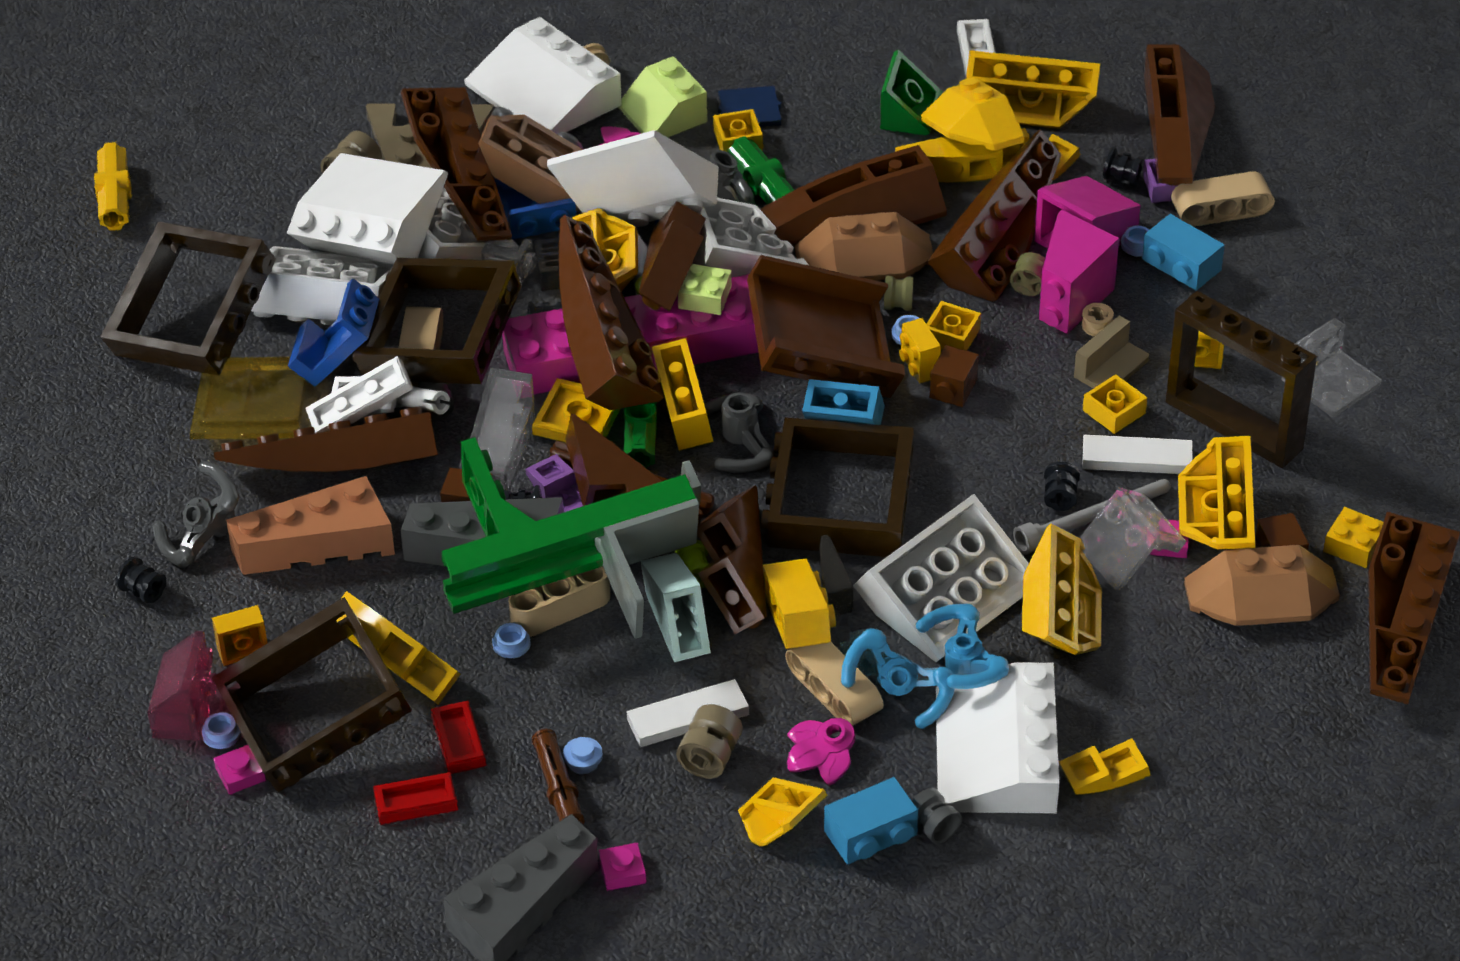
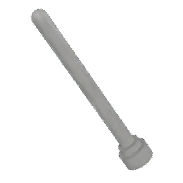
[1013,479,1171,555]

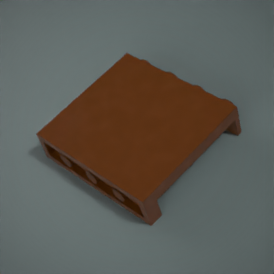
[747,255,905,398]

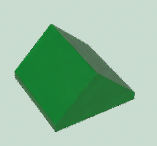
[880,49,943,136]

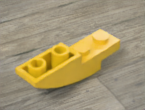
[895,128,1030,183]
[336,591,461,704]

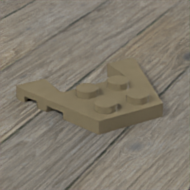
[366,103,493,168]

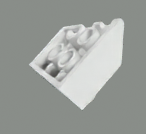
[693,198,809,278]

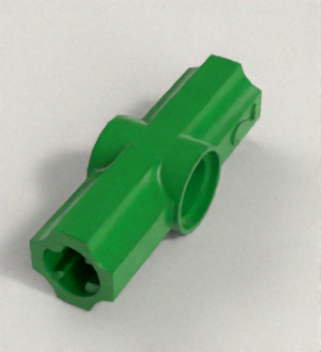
[728,136,794,205]
[624,402,658,469]

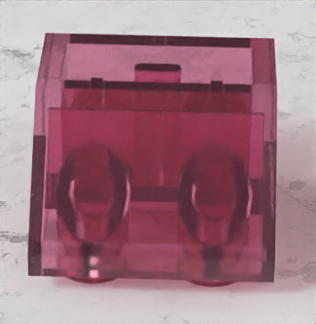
[147,631,217,741]

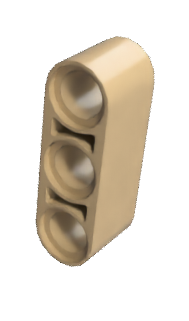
[1171,172,1275,227]
[398,306,443,387]
[508,567,611,637]
[785,642,883,726]

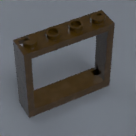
[100,222,276,376]
[353,258,522,384]
[1165,291,1317,469]
[761,417,914,557]
[212,597,413,793]

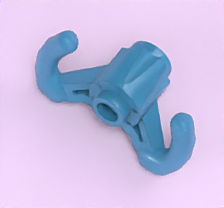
[916,604,1009,689]
[841,628,955,729]

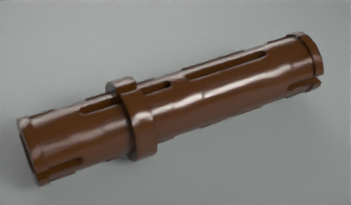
[532,728,585,824]

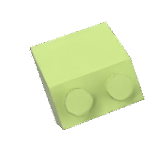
[618,56,707,137]

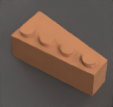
[226,476,395,575]

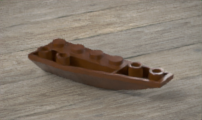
[1144,44,1215,186]
[401,87,512,241]
[927,130,1061,302]
[760,145,947,246]
[559,215,665,410]
[214,406,438,472]
[1368,512,1460,705]

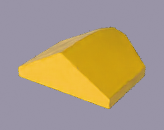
[738,777,827,847]

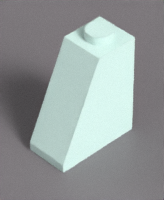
[641,553,711,662]

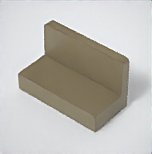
[1074,315,1149,388]

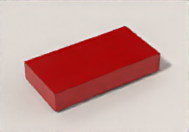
[431,701,486,774]
[373,772,458,825]

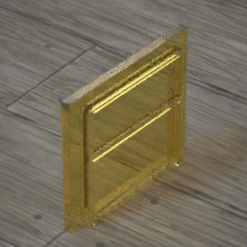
[190,357,307,439]

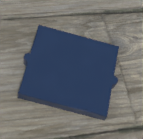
[718,86,781,127]

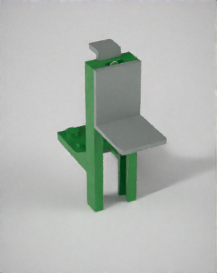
[442,437,701,639]

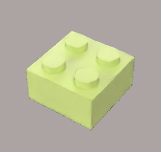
[678,264,731,315]

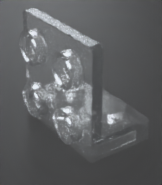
[1281,318,1382,417]
[1080,487,1187,590]

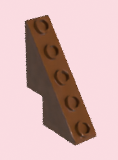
[639,201,706,311]
[565,414,702,525]
[697,485,767,634]

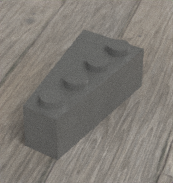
[401,497,564,566]
[443,814,599,961]

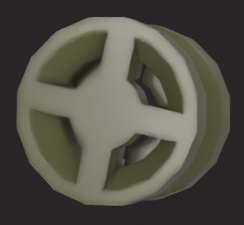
[1010,252,1045,296]
[884,276,914,311]

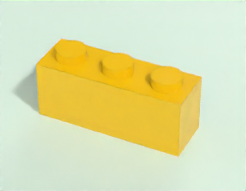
[652,338,714,451]
[763,558,836,649]

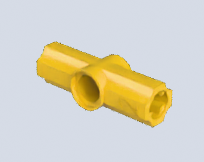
[94,142,132,231]

